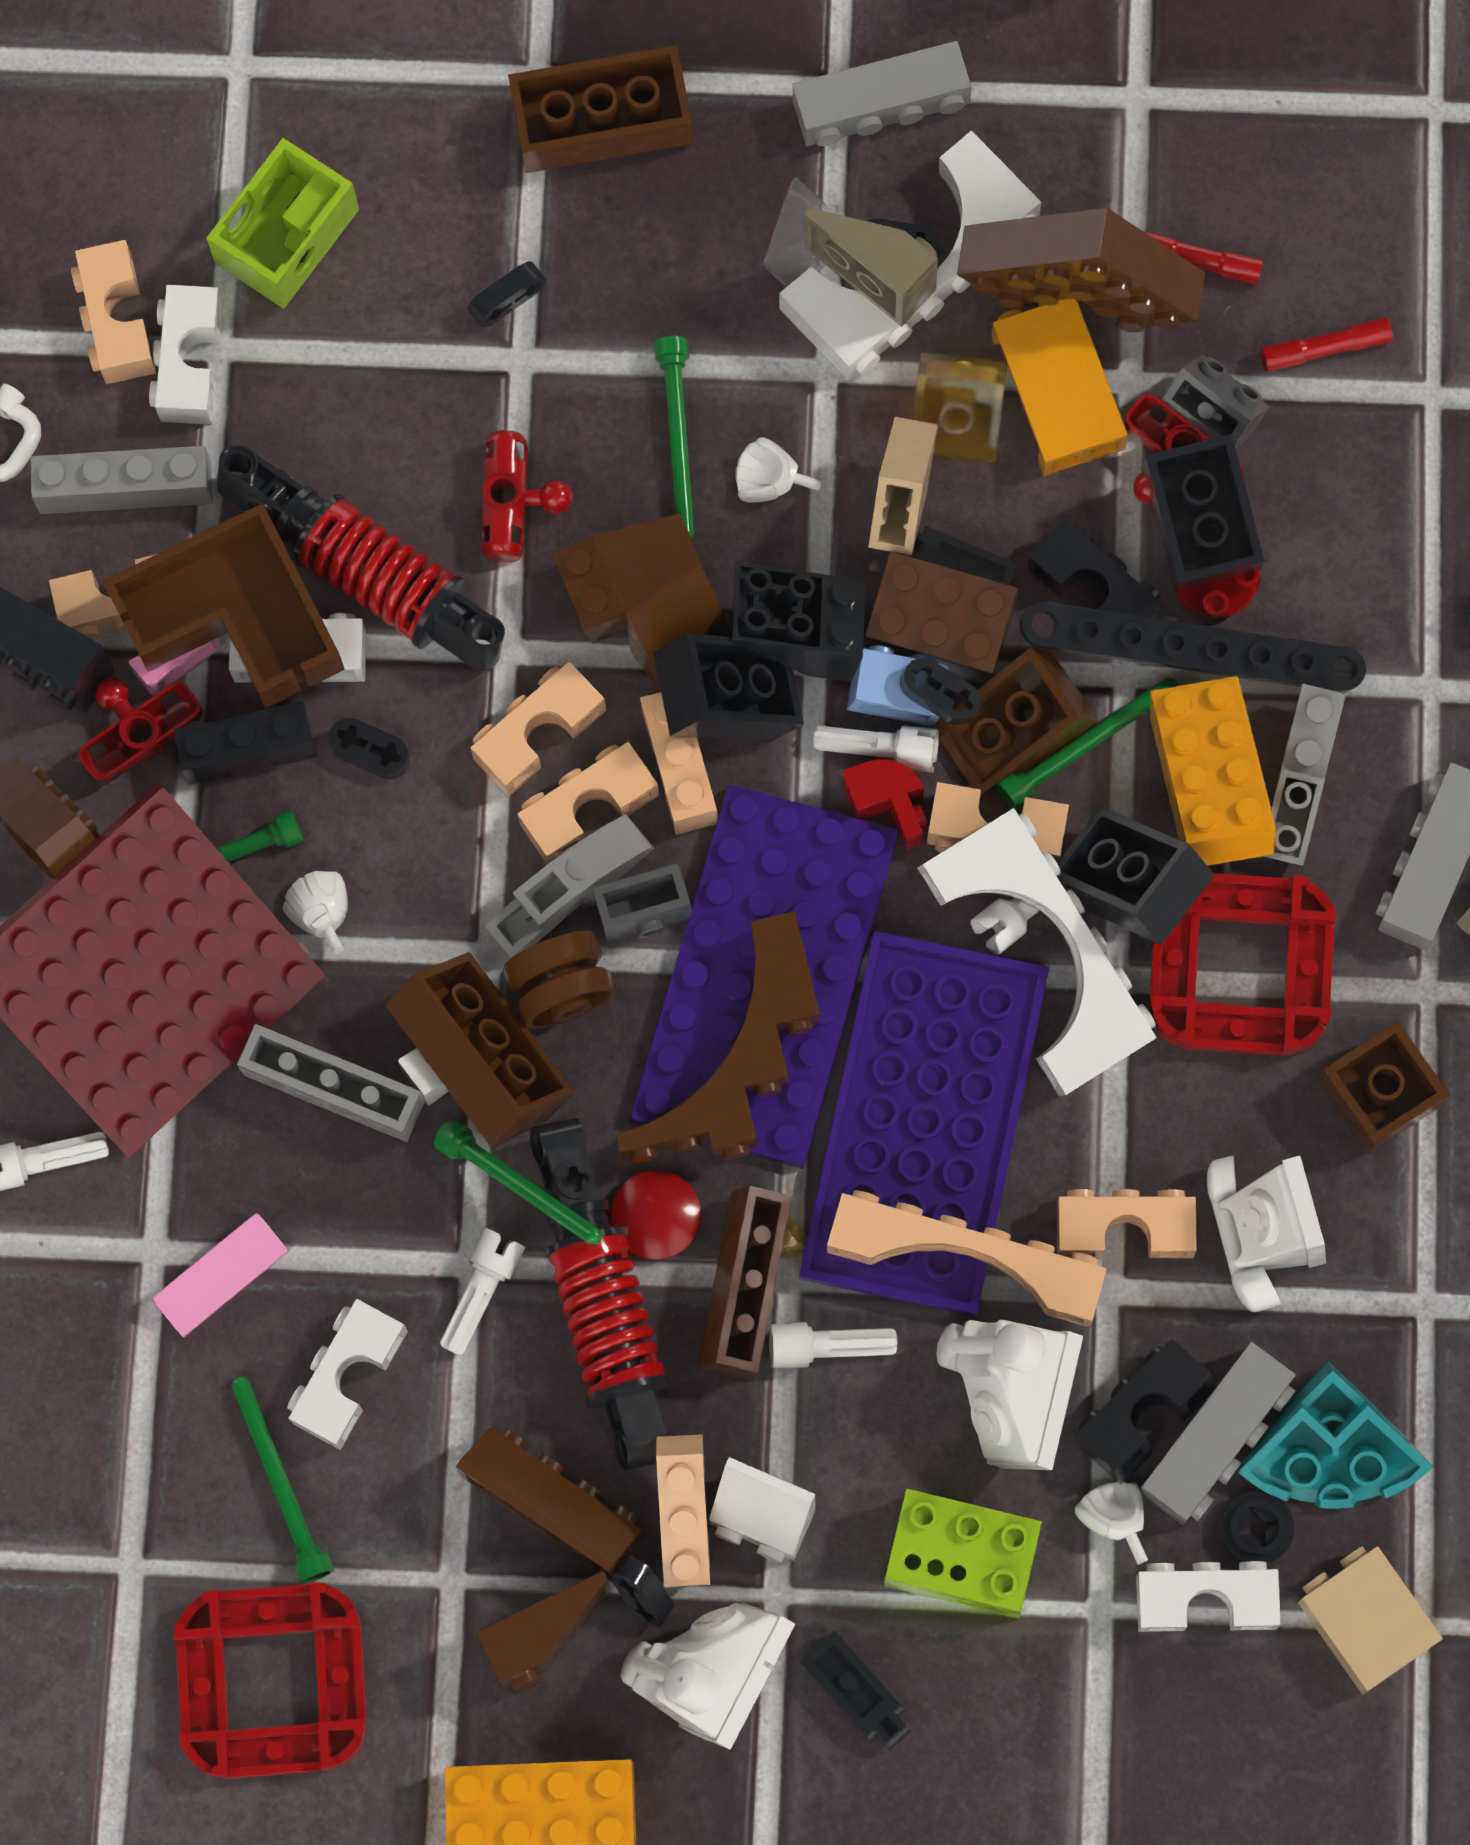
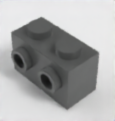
[1161,354,1270,448]

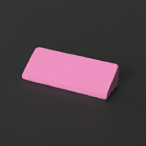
[152,1213,289,1338]

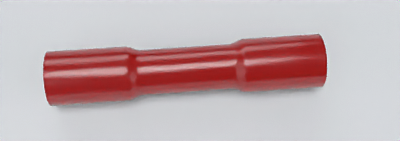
[1143,231,1264,285]
[1260,317,1393,373]

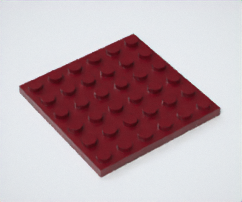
[0,783,326,1158]

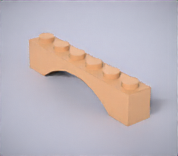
[827,1190,1107,1328]

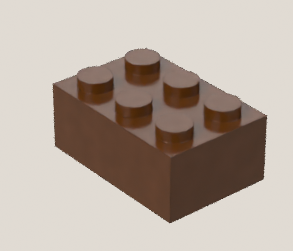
[865,551,1019,676]

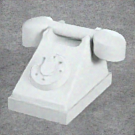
[1207,1155,1326,1312]
[936,1319,1083,1470]
[620,1602,795,1750]

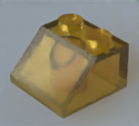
[912,352,1007,463]

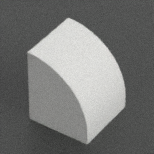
[398,1048,449,1106]

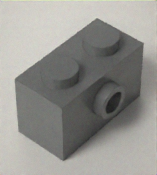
[592,863,692,943]

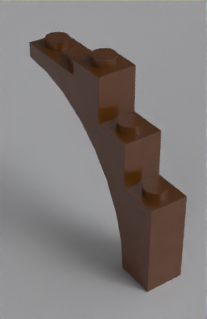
[616,911,820,1164]

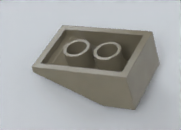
[803,207,938,327]

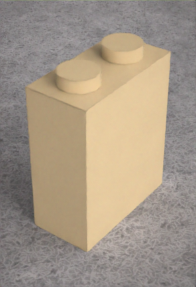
[869,417,938,555]
[1298,1546,1443,1695]

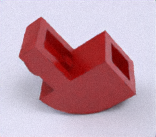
[842,759,928,850]

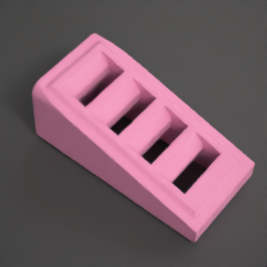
[128,637,223,696]

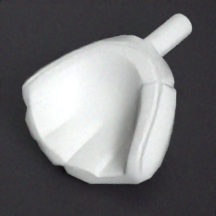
[735,437,822,503]
[283,871,348,955]
[1075,1481,1148,1565]

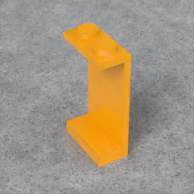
[992,299,1128,477]

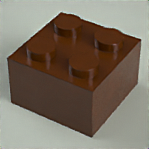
[1318,1021,1450,1154]

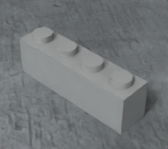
[792,41,971,146]
[31,446,213,514]
[1375,762,1470,951]
[237,1024,425,1142]
[1140,1341,1296,1525]

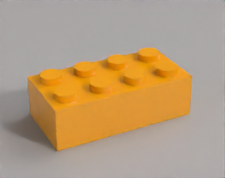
[1150,676,1276,866]
[445,1759,636,1845]

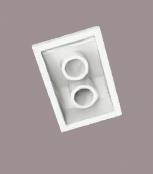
[709,1457,815,1564]

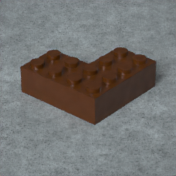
[957,208,1205,332]
[103,503,345,709]
[0,757,100,879]

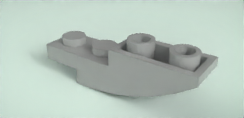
[1264,684,1346,866]
[484,814,654,958]

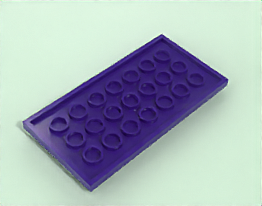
[630,784,899,1169]
[799,931,1049,1317]

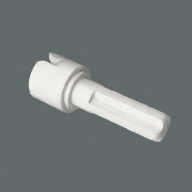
[813,725,939,773]
[971,897,1040,955]
[0,1131,109,1191]
[440,1228,526,1355]
[769,1322,897,1368]

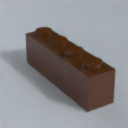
[697,1185,792,1378]

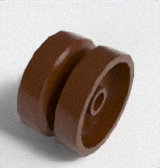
[503,931,617,1029]

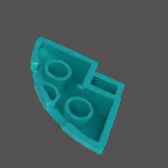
[1237,1361,1433,1509]

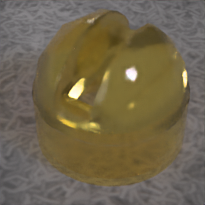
[780,1218,807,1259]

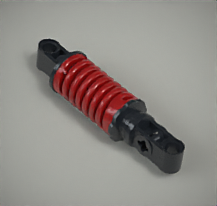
[216,445,505,670]
[530,1118,670,1471]

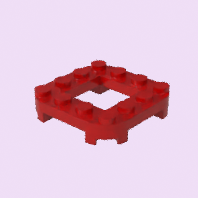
[1149,873,1336,1057]
[174,1582,368,1779]

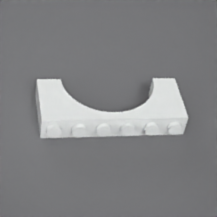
[779,131,1041,381]
[917,808,1157,1096]

